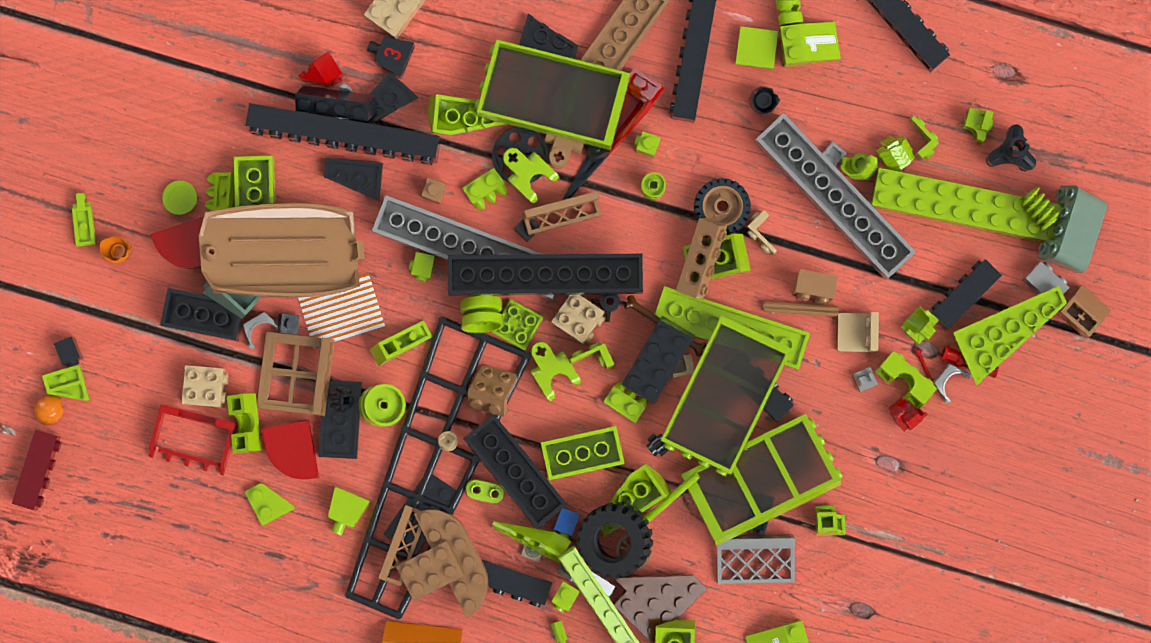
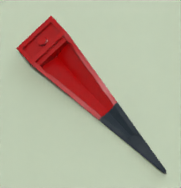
[561,68,664,201]

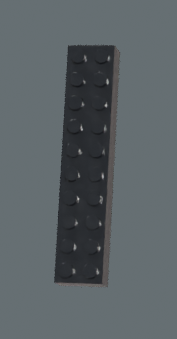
[245,103,441,166]
[448,253,643,296]

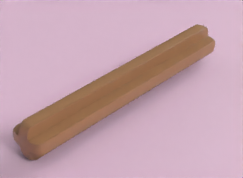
[763,301,839,316]

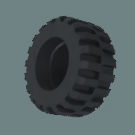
[576,502,653,579]

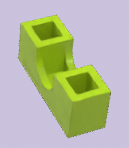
[875,351,938,410]
[227,393,262,454]

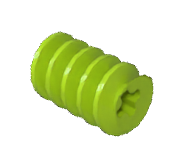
[1020,187,1059,231]

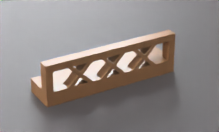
[522,191,601,236]
[379,505,422,586]

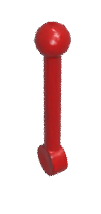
[914,348,935,382]

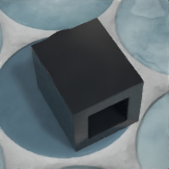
[54,336,83,367]

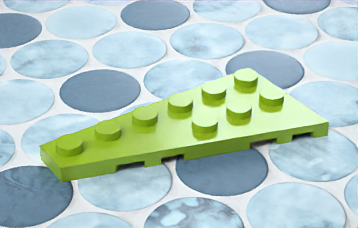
[953,286,1067,386]

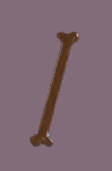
[624,295,706,357]

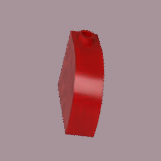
[151,216,213,269]
[260,421,319,480]

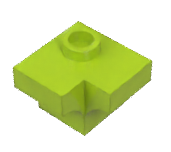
[962,108,994,144]
[815,506,846,536]

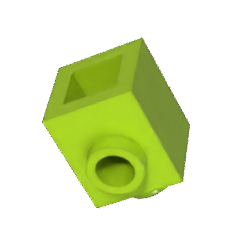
[634,131,661,159]
[409,252,436,282]

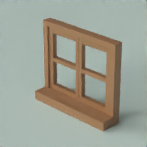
[257,332,335,416]

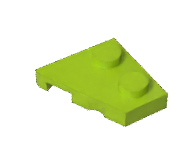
[42,365,90,401]
[245,483,296,526]

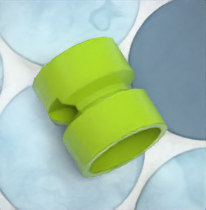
[775,0,804,27]
[641,173,666,200]

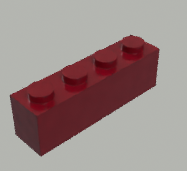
[12,430,62,511]

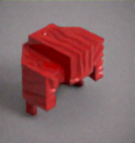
[888,397,928,432]

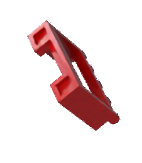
[149,404,237,476]

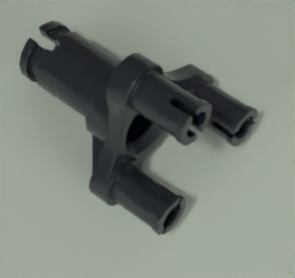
[986,124,1036,172]

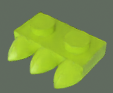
[463,168,507,211]
[205,172,235,211]
[603,381,647,423]

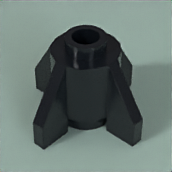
[590,294,627,322]

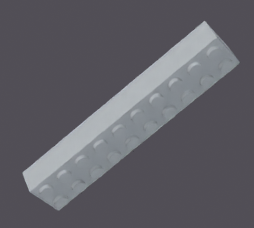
[754,113,916,280]
[372,195,554,300]

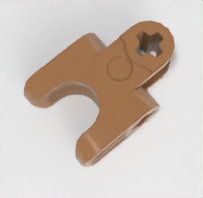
[545,108,592,169]

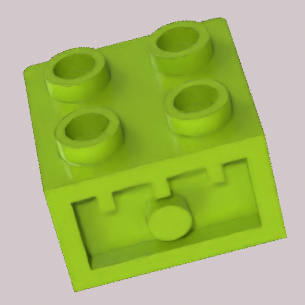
[569,342,614,369]

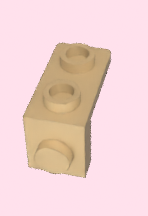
[747,210,777,255]

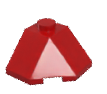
[298,51,344,87]

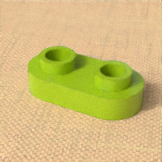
[465,479,504,503]

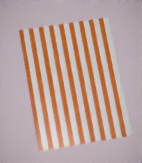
[298,273,385,348]

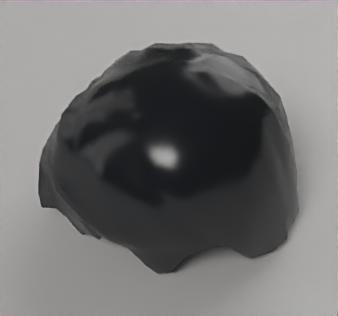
[749,86,780,114]

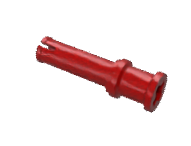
[940,345,999,378]

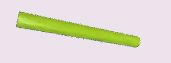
[643,472,700,522]

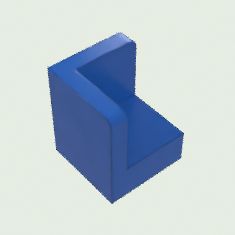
[554,508,580,536]

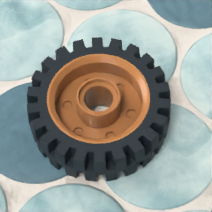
[694,178,751,235]

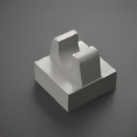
[852,367,878,392]

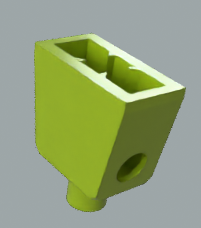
[328,487,370,535]

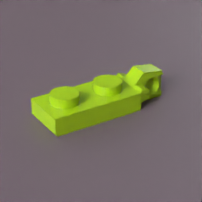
[72,193,96,247]

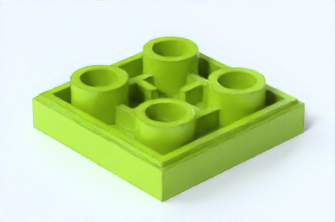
[735,26,778,70]
[492,299,544,350]

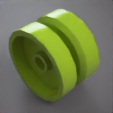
[459,295,504,333]
[358,384,406,427]

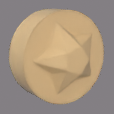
[438,431,458,452]

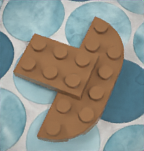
[396,509,488,618]

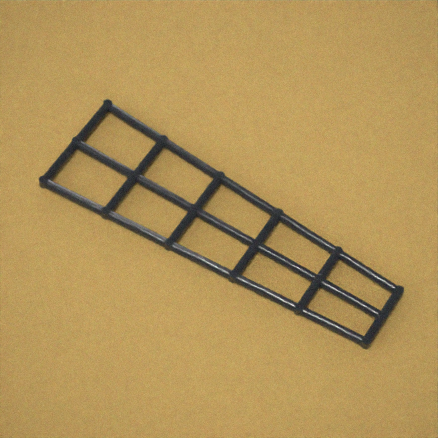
[345,316,531,619]

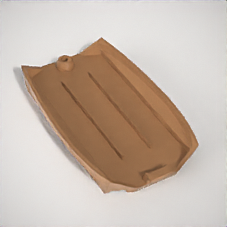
[199,203,365,297]

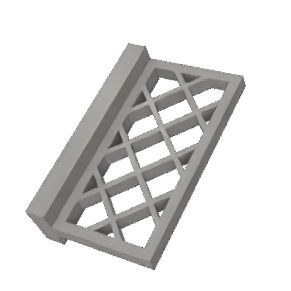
[717,535,795,584]

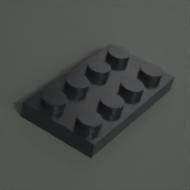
[318,380,362,459]
[384,474,456,555]

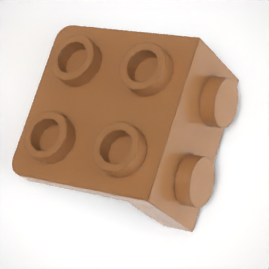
[468,366,517,417]

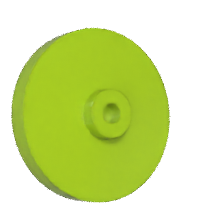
[162,181,198,215]

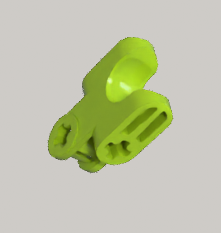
[503,148,559,204]
[530,342,581,402]

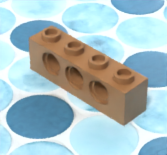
[676,218,727,299]

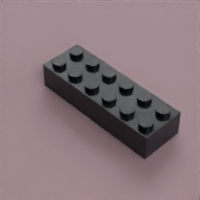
[463,414,567,529]

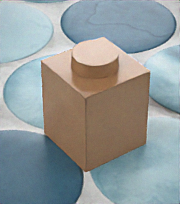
[422,178,447,205]

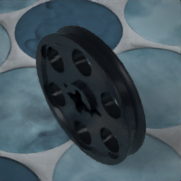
[492,127,549,183]

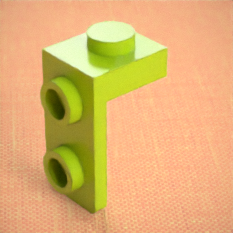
[909,115,939,161]
[551,581,580,613]

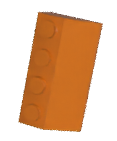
[382,621,463,643]

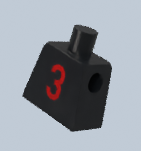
[367,37,415,79]

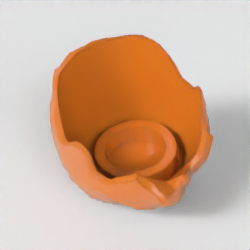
[99,236,133,264]
[34,395,64,426]

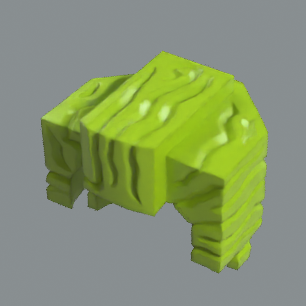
[875,135,915,171]
[841,153,878,180]
[901,306,939,345]

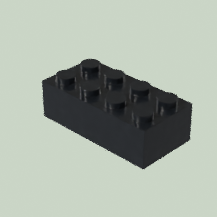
[160,288,243,342]
[621,316,695,404]

